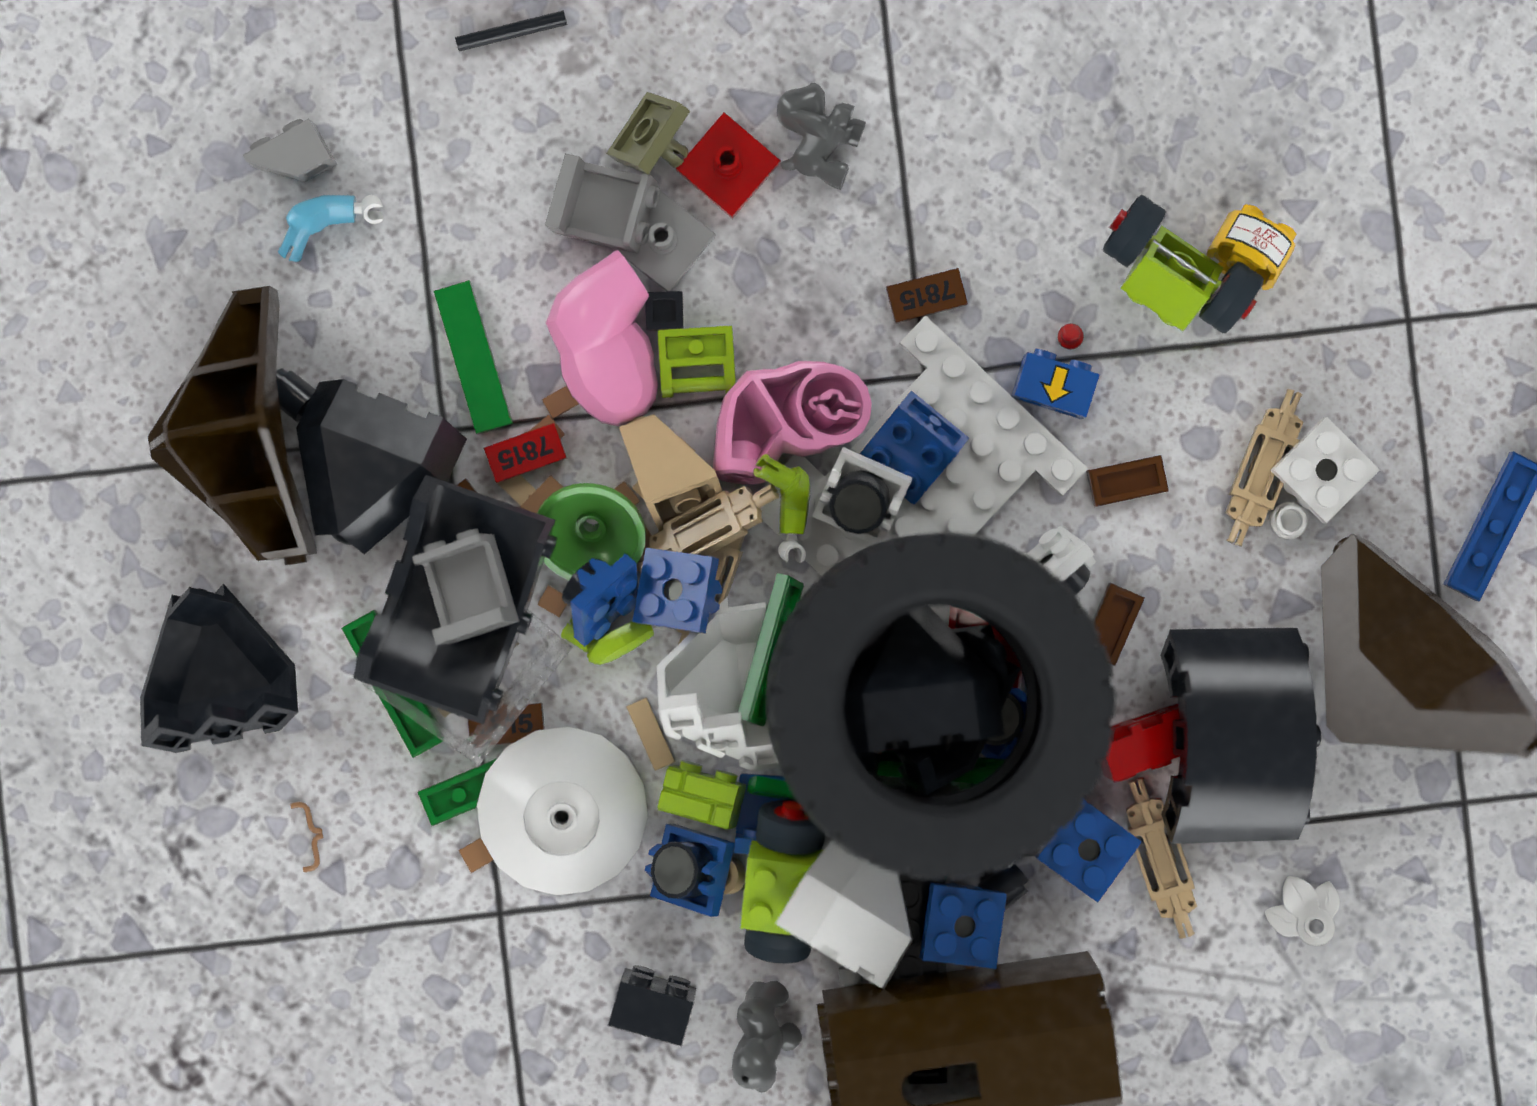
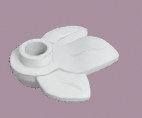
[1265,876,1340,946]

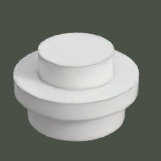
[1270,502,1308,539]

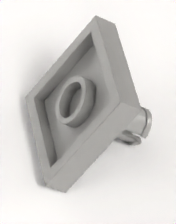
[612,190,716,291]

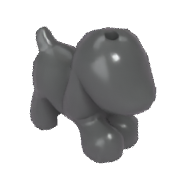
[777,83,866,190]
[732,981,802,1093]

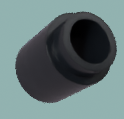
[276,368,315,422]
[977,864,1029,910]

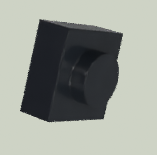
[645,291,684,331]

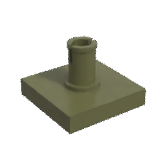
[606,92,690,175]

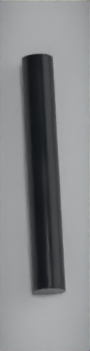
[455,10,567,52]

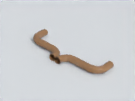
[290,802,323,873]

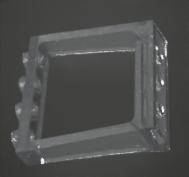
[361,609,573,766]

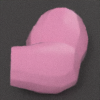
[546,250,659,426]
[713,361,872,484]

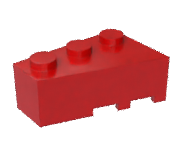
[1101,703,1180,783]

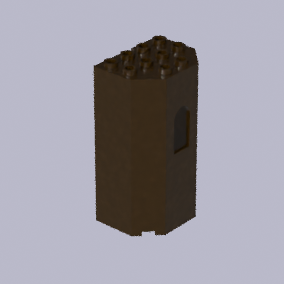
[817,951,1123,1106]

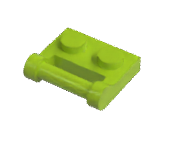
[657,325,736,398]

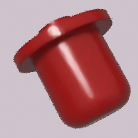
[1058,323,1084,350]

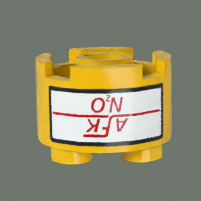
[1207,204,1297,290]

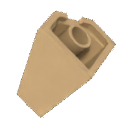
[619,414,723,532]

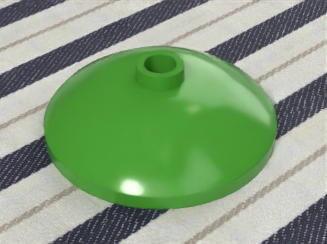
[537,483,646,580]

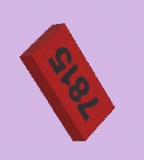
[484,423,567,483]

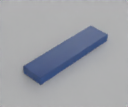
[1443,452,1537,601]

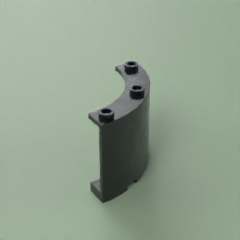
[353,475,558,724]
[1160,628,1321,844]

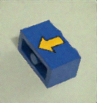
[1011,348,1100,420]

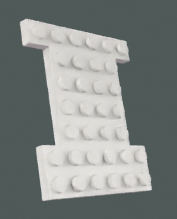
[761,315,1088,621]

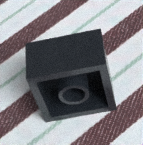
[608,965,696,1046]

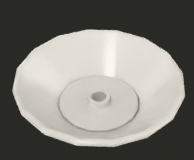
[477,726,648,895]

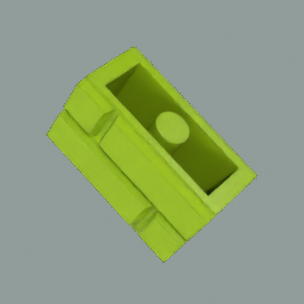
[657,760,746,830]

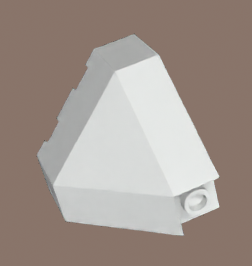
[657,597,779,771]
[776,839,913,989]

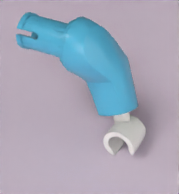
[278,195,383,262]

